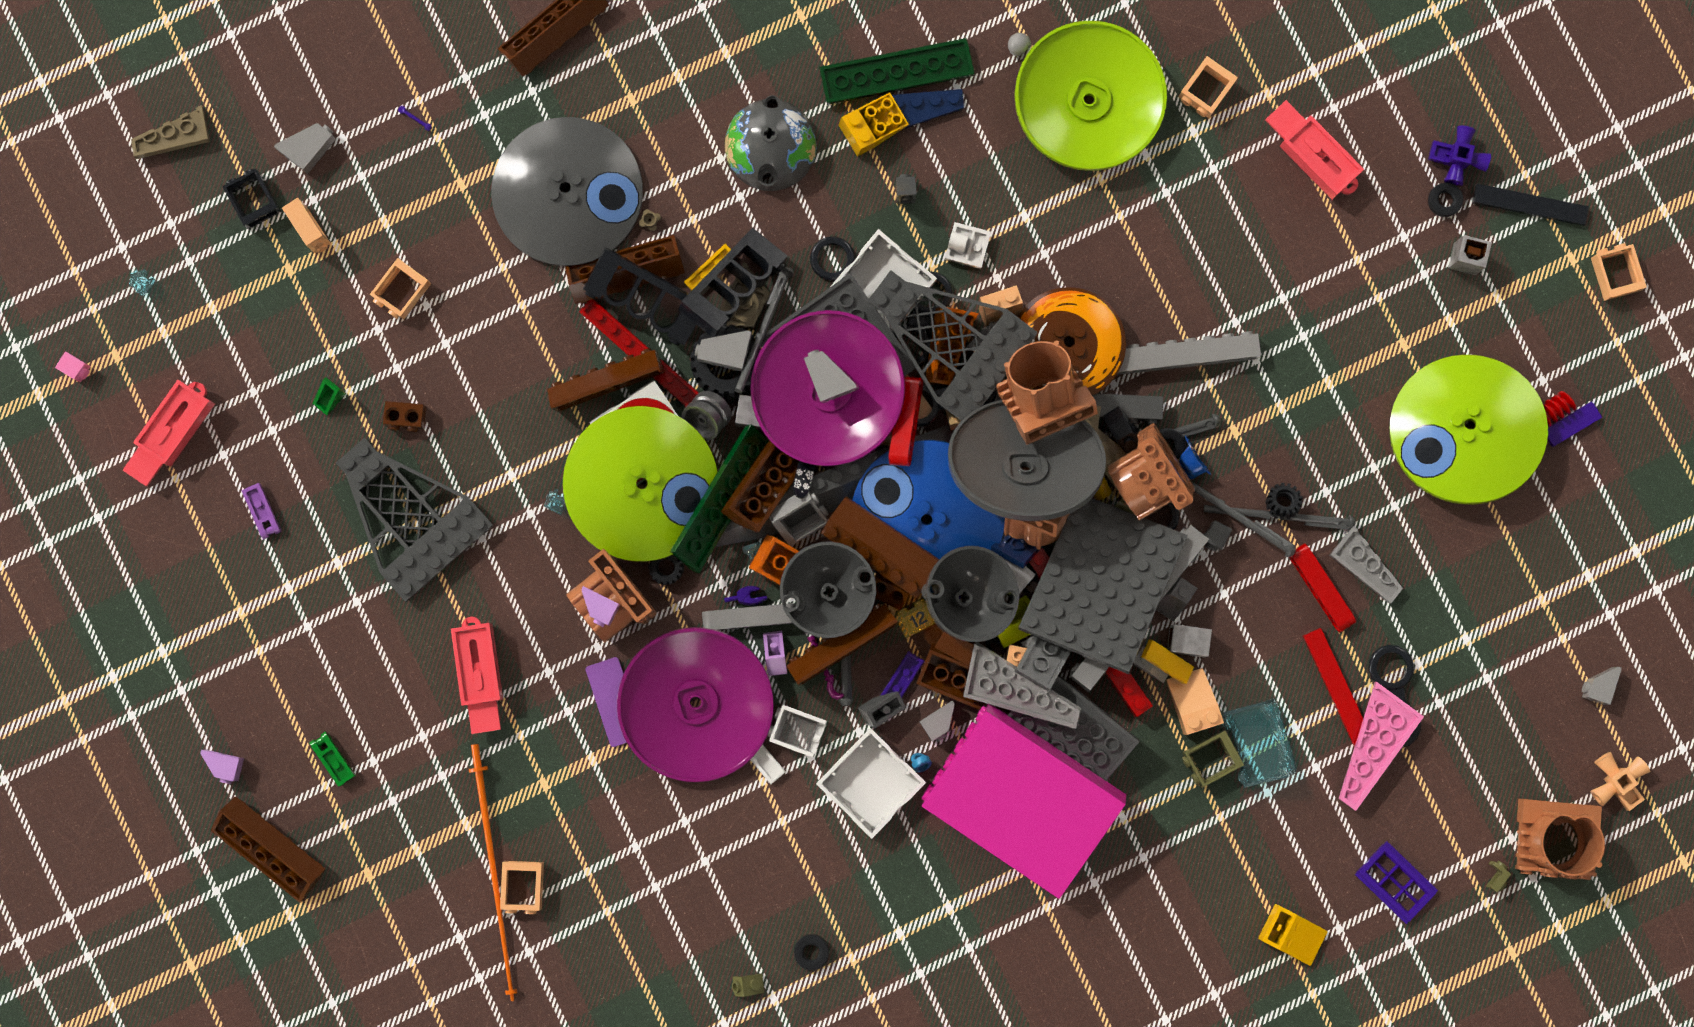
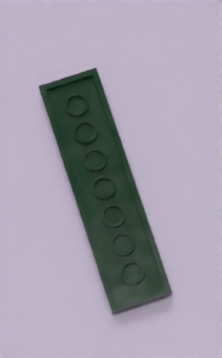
[819,38,974,105]
[670,424,769,573]

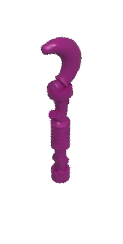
[807,635,844,700]

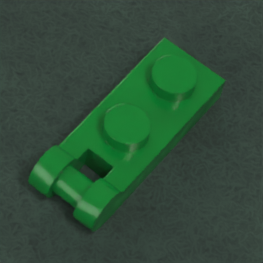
[309,731,356,787]

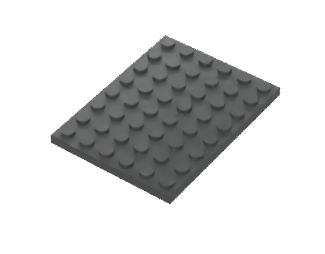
[1019,498,1188,674]

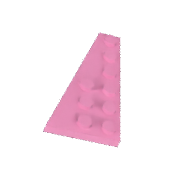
[1339,682,1424,811]

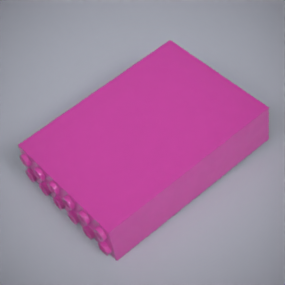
[921,704,1126,899]

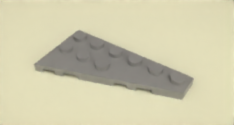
[963,642,1082,729]

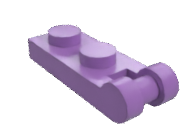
[241,483,282,540]

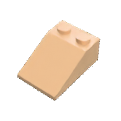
[1166,668,1224,735]

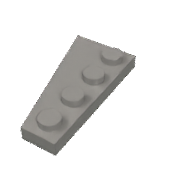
[1329,526,1403,604]

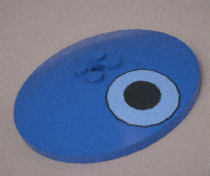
[853,440,1005,593]

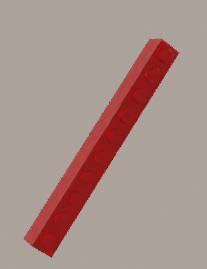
[1028,548,1153,717]

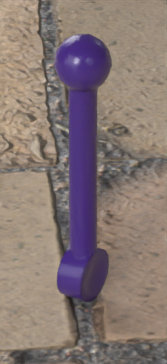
[398,106,432,131]

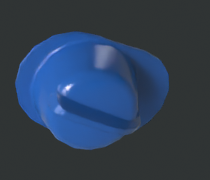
[1179,436,1211,479]

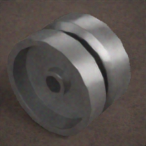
[682,391,731,441]

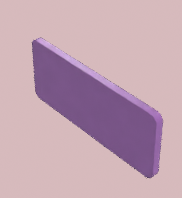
[586,657,627,747]

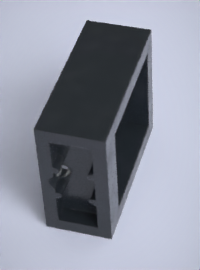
[222,168,282,230]

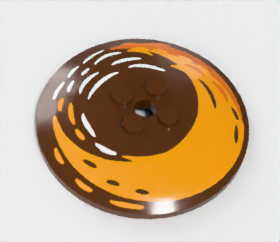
[1018,287,1126,396]

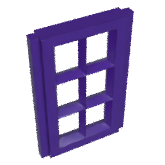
[1355,841,1438,924]

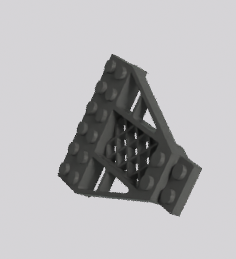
[868,270,1038,421]
[336,438,494,602]

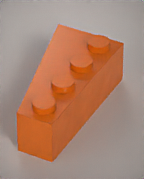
[926,307,978,387]

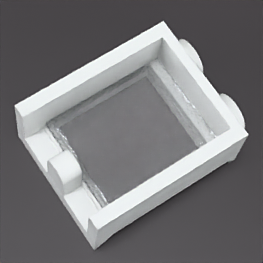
[768,705,827,758]

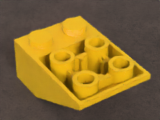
[838,93,909,157]
[1258,904,1328,966]

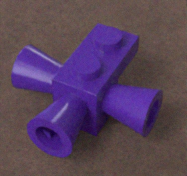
[1428,125,1491,186]

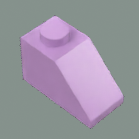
[581,586,620,627]
[763,631,787,676]
[200,750,244,784]

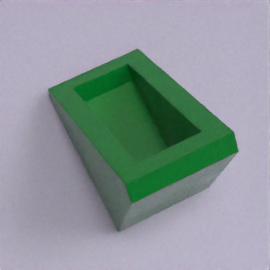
[312,377,346,415]

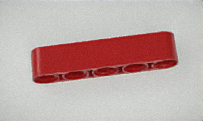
[889,377,923,466]
[1289,543,1356,633]

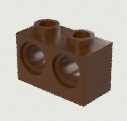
[383,401,427,432]
[875,572,909,611]

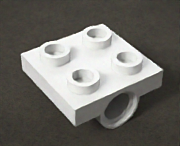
[944,222,991,269]

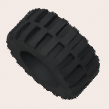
[690,325,761,400]

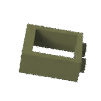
[1182,731,1244,787]

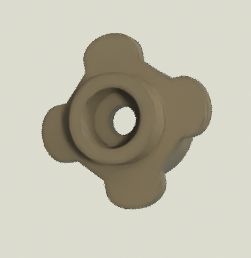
[639,209,661,231]

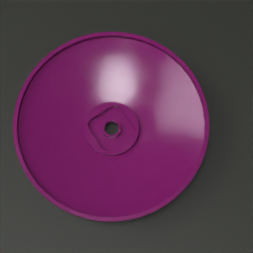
[751,310,905,466]
[617,627,773,782]

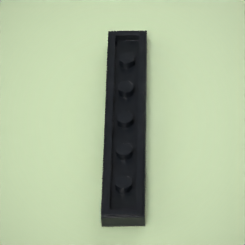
[1472,184,1589,226]

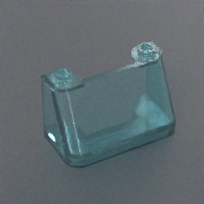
[1222,698,1296,788]

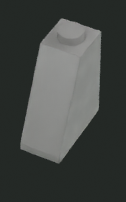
[274,123,336,174]
[695,331,752,372]
[804,350,859,403]

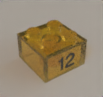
[896,598,936,640]

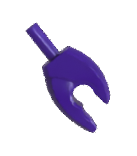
[724,586,768,606]

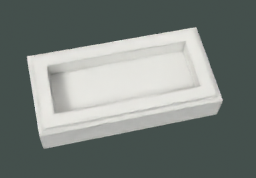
[750,744,786,784]

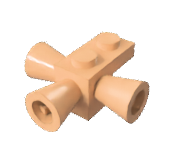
[1590,752,1650,811]

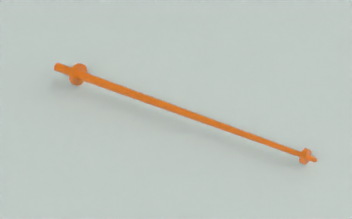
[468,744,517,1001]

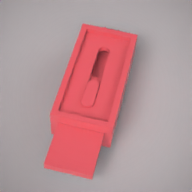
[1265,100,1364,200]
[123,380,215,487]
[451,617,503,734]

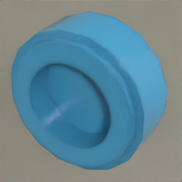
[911,753,932,773]

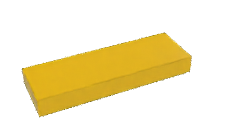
[684,244,731,291]
[1141,640,1194,684]

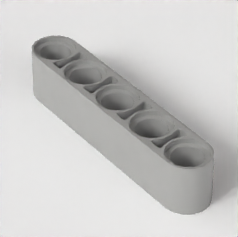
[702,603,796,630]

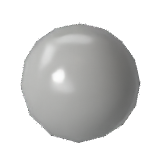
[1008,33,1031,57]

